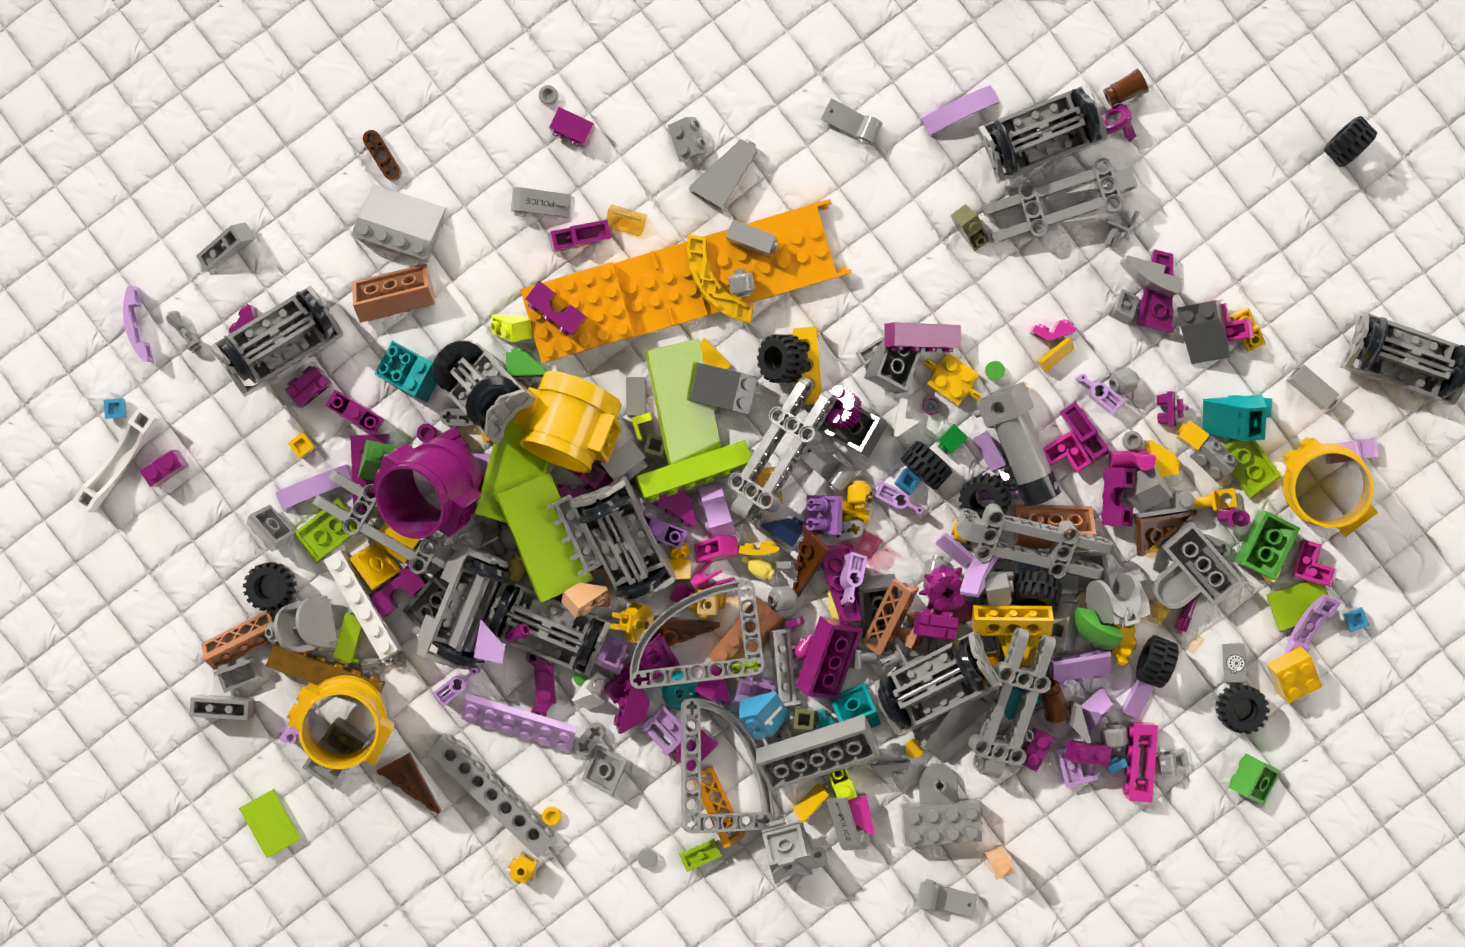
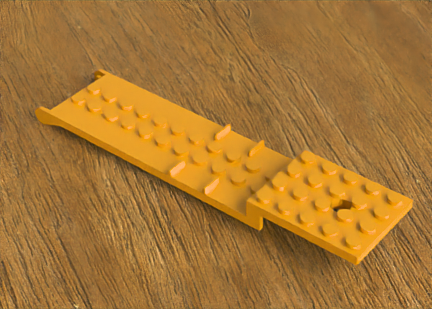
[520,199,852,363]

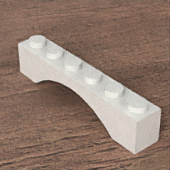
[72,407,162,513]
[324,551,403,660]

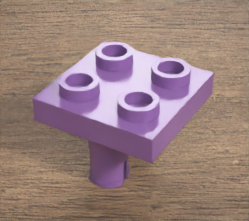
[806,495,843,535]

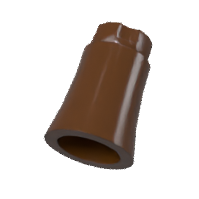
[1103,68,1149,107]
[1041,678,1071,723]

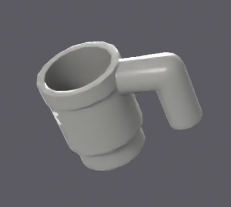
[1156,748,1189,778]

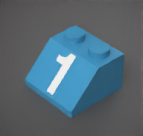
[739,691,790,740]

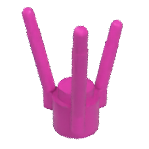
[690,561,735,592]

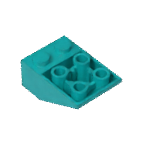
[375,340,437,402]
[1202,395,1267,441]

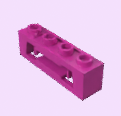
[1123,721,1158,802]

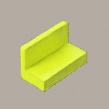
[631,413,654,441]

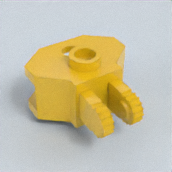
[610,602,654,644]
[1110,623,1137,666]

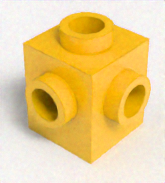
[688,590,719,618]
[508,851,538,884]

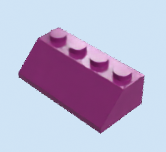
[796,616,863,699]

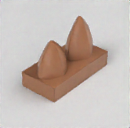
[897,611,924,651]

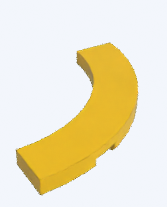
[687,234,754,324]

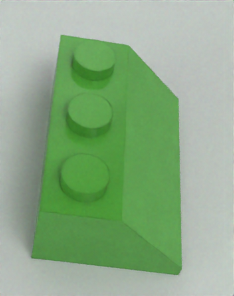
[1233,510,1300,580]

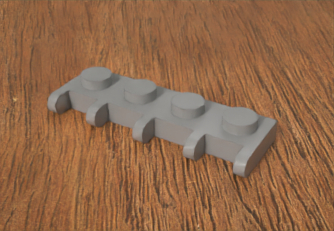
[546,495,603,576]
[769,627,802,707]

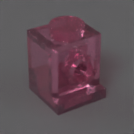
[853,530,883,560]

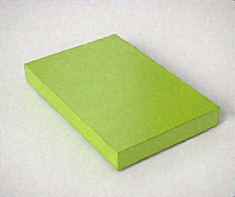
[1223,439,1281,498]
[294,498,357,563]
[1266,581,1329,631]
[239,789,302,858]

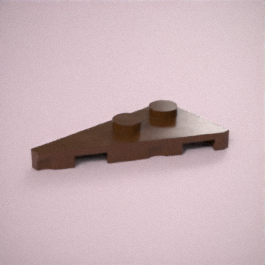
[1136,509,1197,557]
[792,523,831,597]
[651,615,720,647]
[376,752,442,814]

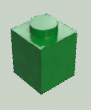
[937,424,968,454]

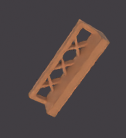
[862,579,919,656]
[201,611,274,670]

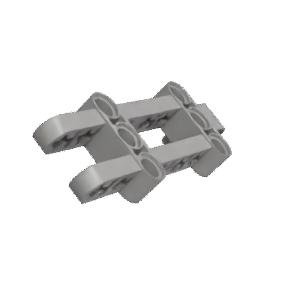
[982,157,1138,244]
[728,377,836,524]
[313,470,456,574]
[956,504,1113,579]
[968,628,1056,778]

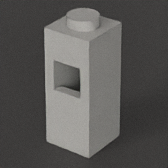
[726,219,779,258]
[1286,364,1339,410]
[1051,601,1082,653]

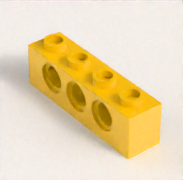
[789,327,822,406]
[972,605,1054,636]

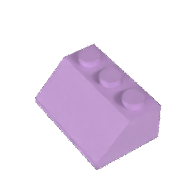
[1048,649,1111,685]

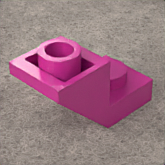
[1029,319,1077,342]

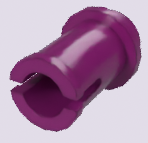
[505,624,530,643]

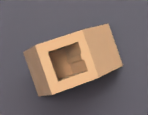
[561,583,608,618]

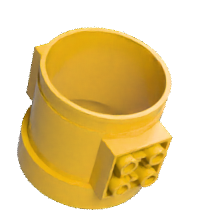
[514,371,622,473]
[1281,437,1378,537]
[286,675,395,769]

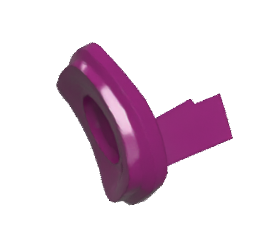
[1101,104,1137,142]

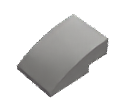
[1120,255,1183,297]
[302,717,370,790]

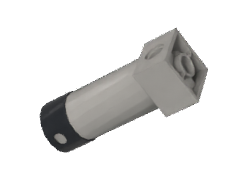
[974,382,1061,506]

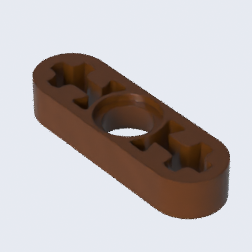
[363,130,402,181]

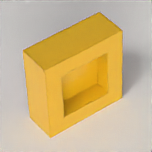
[287,432,316,459]

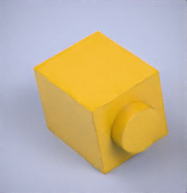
[1175,421,1209,450]

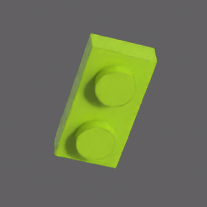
[679,838,722,872]

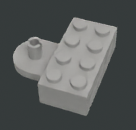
[1153,521,1244,609]
[901,763,982,846]

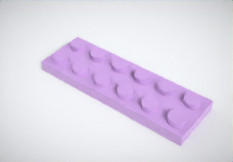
[461,693,578,752]

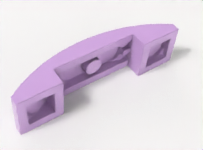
[922,85,999,136]
[123,285,154,362]
[276,464,352,510]
[960,548,1004,597]
[1284,594,1342,654]

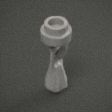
[166,311,202,353]
[358,652,406,671]

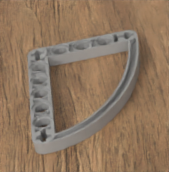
[630,580,764,689]
[681,698,773,834]

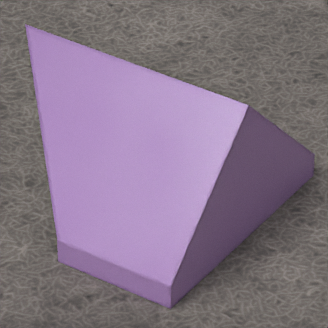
[474,620,506,663]
[1081,686,1113,732]

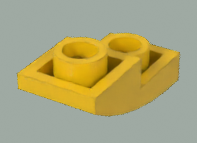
[1230,307,1266,352]
[739,540,780,555]

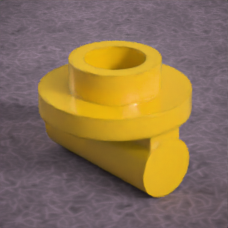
[669,542,690,560]

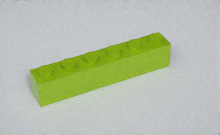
[635,440,752,503]

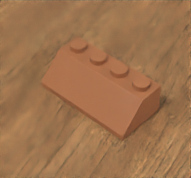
[352,264,435,323]
[1014,504,1096,550]
[708,595,786,679]

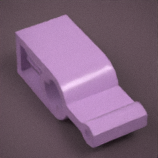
[1075,373,1124,414]
[1325,438,1379,464]
[874,481,924,514]
[840,552,867,606]
[432,665,481,706]

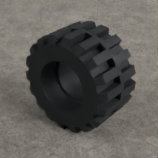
[1324,116,1378,167]
[757,334,808,383]
[901,441,953,490]
[958,473,1011,519]
[243,562,297,611]
[1011,571,1062,613]
[1136,635,1179,689]
[1215,683,1270,734]

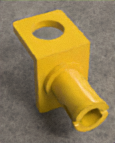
[1193,488,1237,511]

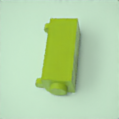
[333,612,364,664]

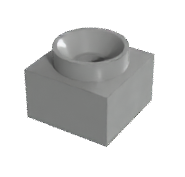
[601,439,648,481]

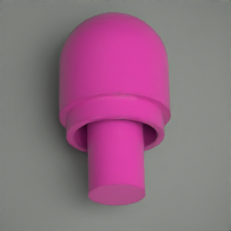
[795,634,813,660]

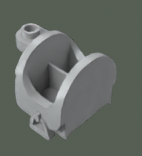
[1086,569,1150,626]
[265,596,339,653]
[762,819,828,884]

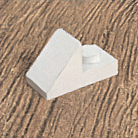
[892,398,920,437]
[572,669,610,710]

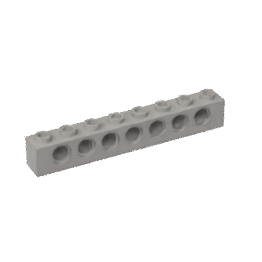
[426,733,556,858]

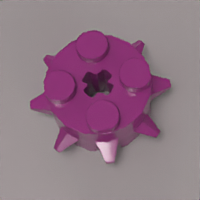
[919,564,966,611]

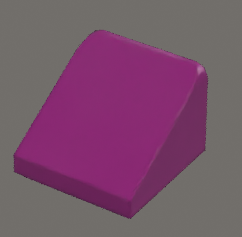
[669,581,695,603]

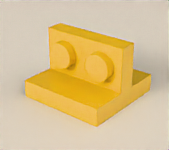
[349,543,400,591]

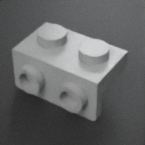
[668,117,707,162]
[1190,436,1238,482]
[213,656,262,693]

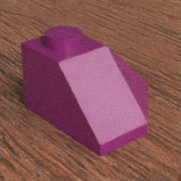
[694,665,732,706]

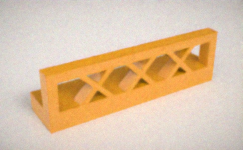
[692,766,745,848]

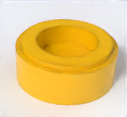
[905,738,924,758]
[542,806,562,826]

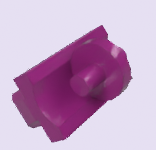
[1157,391,1189,426]
[1217,507,1250,527]

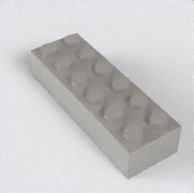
[756,715,879,791]

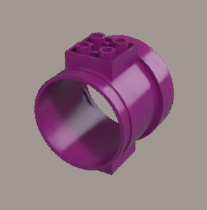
[373,438,483,539]

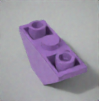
[643,513,688,549]

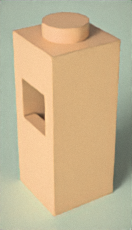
[984,845,1015,880]

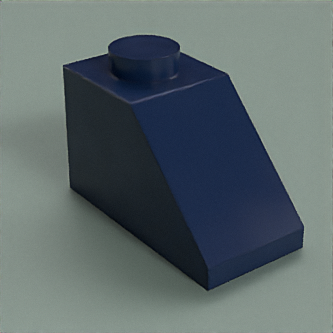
[760,517,804,547]

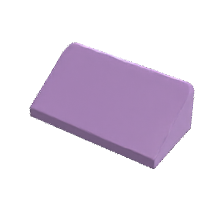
[973,431,1006,471]
[935,533,975,567]
[1120,678,1154,719]

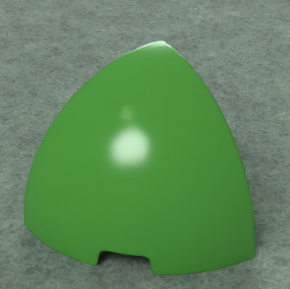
[1074,607,1123,651]

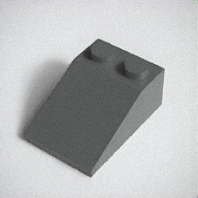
[1177,300,1231,364]
[864,338,922,394]
[689,362,758,414]
[818,409,888,457]
[403,569,449,628]
[858,574,898,638]

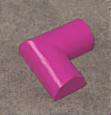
[1221,303,1254,342]
[1043,430,1092,473]
[1109,450,1156,470]
[1292,539,1337,587]

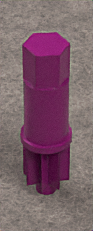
[1175,593,1200,635]

